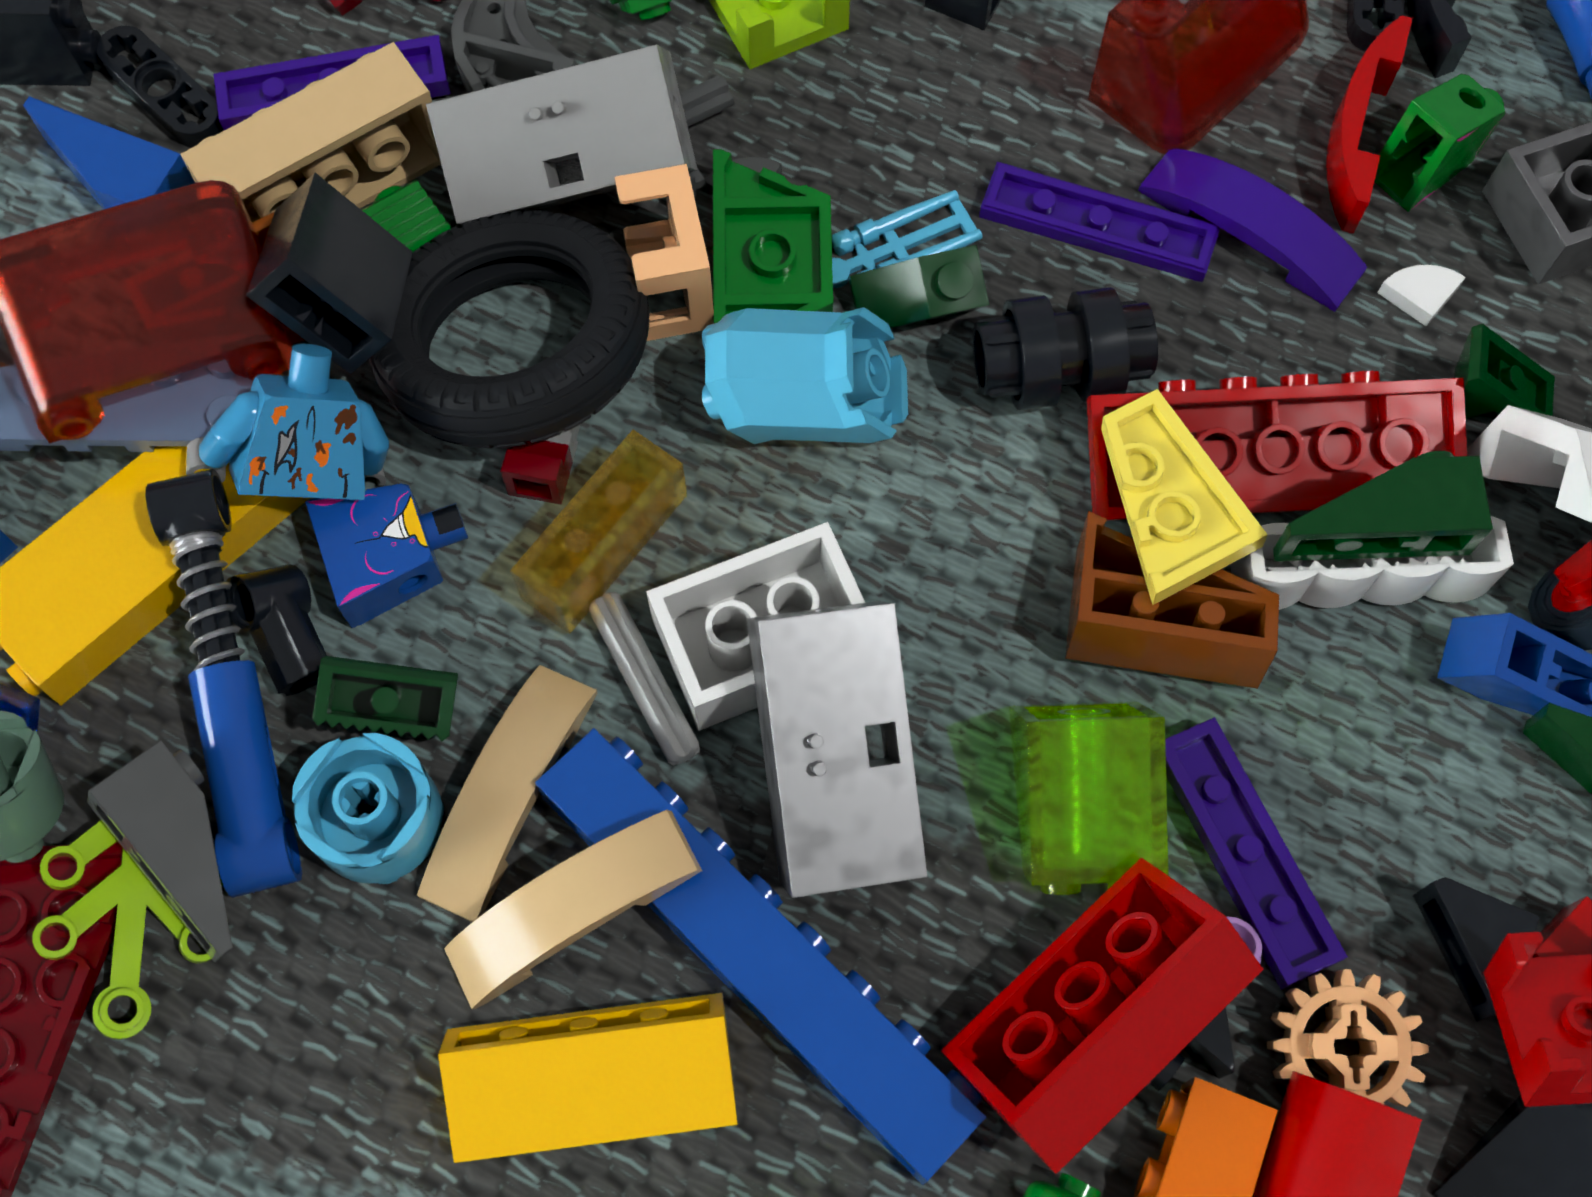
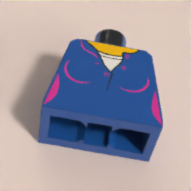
[305,483,468,628]

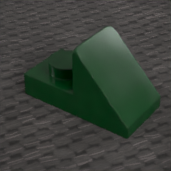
[1454,323,1555,419]

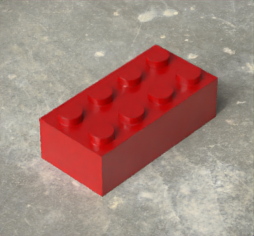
[941,857,1264,1174]

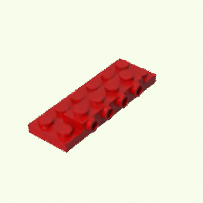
[1087,371,1467,520]

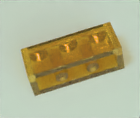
[510,429,687,634]

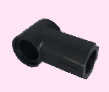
[226,564,327,696]

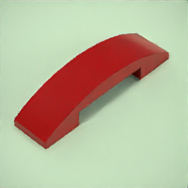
[1326,15,1413,234]

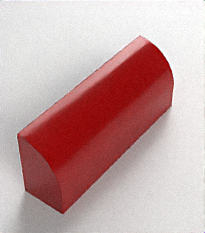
[1252,1071,1422,1197]

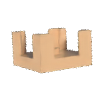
[615,164,714,341]

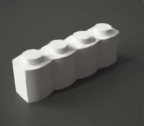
[1230,516,1514,610]

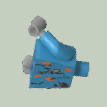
[186,344,389,500]

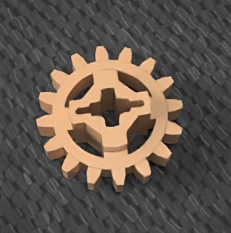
[1267,969,1429,1107]

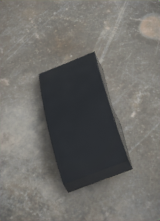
[1407,0,1472,78]

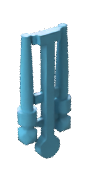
[832,190,983,288]

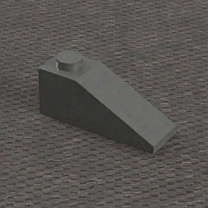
[87,740,233,963]

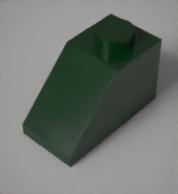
[848,244,989,329]

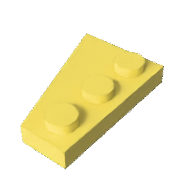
[1101,389,1268,606]

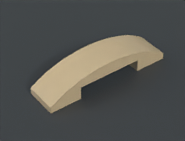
[417,665,598,922]
[444,810,702,1009]

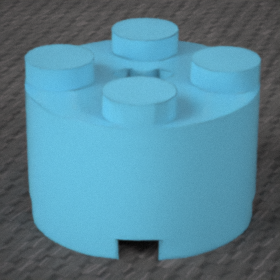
[292,733,444,884]

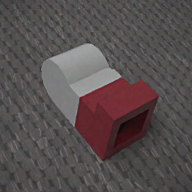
[500,424,581,505]

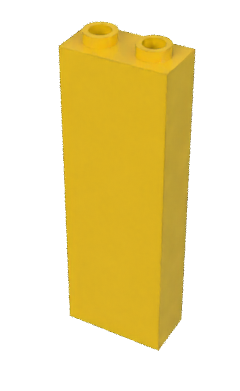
[0,359,309,706]

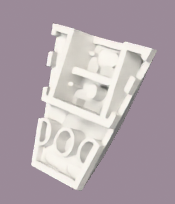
[1467,405,1592,523]

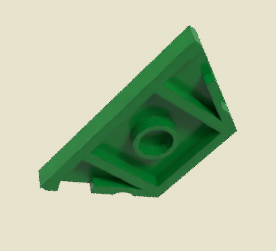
[713,149,833,323]

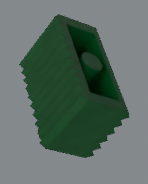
[312,656,458,742]

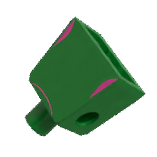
[1374,73,1506,212]

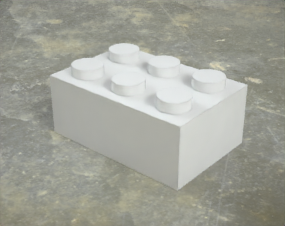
[646,522,865,731]

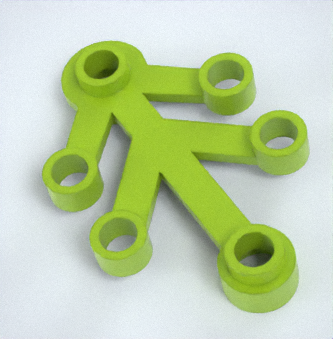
[32,820,223,1040]

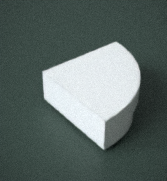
[1377,265,1466,326]

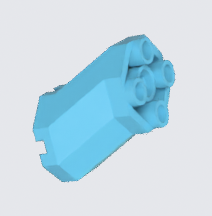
[702,307,908,444]

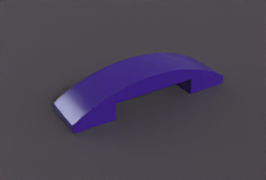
[1138,148,1367,312]

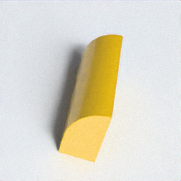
[438,993,738,1163]

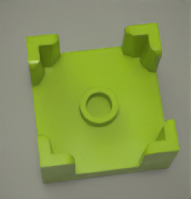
[709,0,850,69]

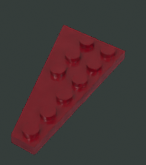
[0,842,123,1197]

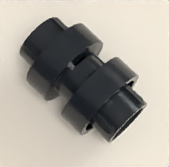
[973,287,1158,410]

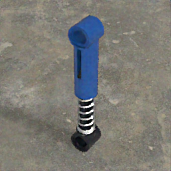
[145,469,302,898]

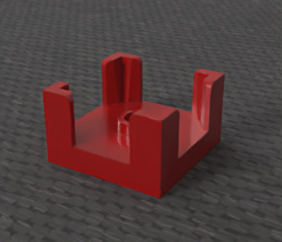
[1483,932,1592,1107]

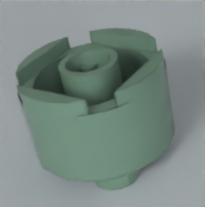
[0,711,64,863]

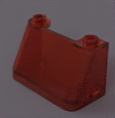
[1088,0,1310,154]
[0,180,294,443]

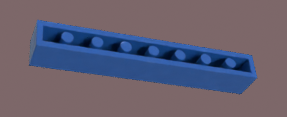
[535,728,986,1185]

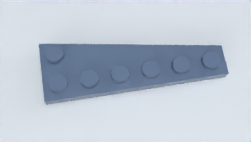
[0,332,266,452]

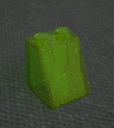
[1009,702,1169,895]

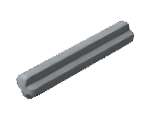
[589,592,700,766]

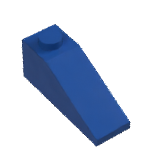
[23,96,197,240]
[1437,613,1592,717]

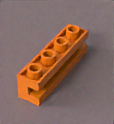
[1134,1077,1278,1197]

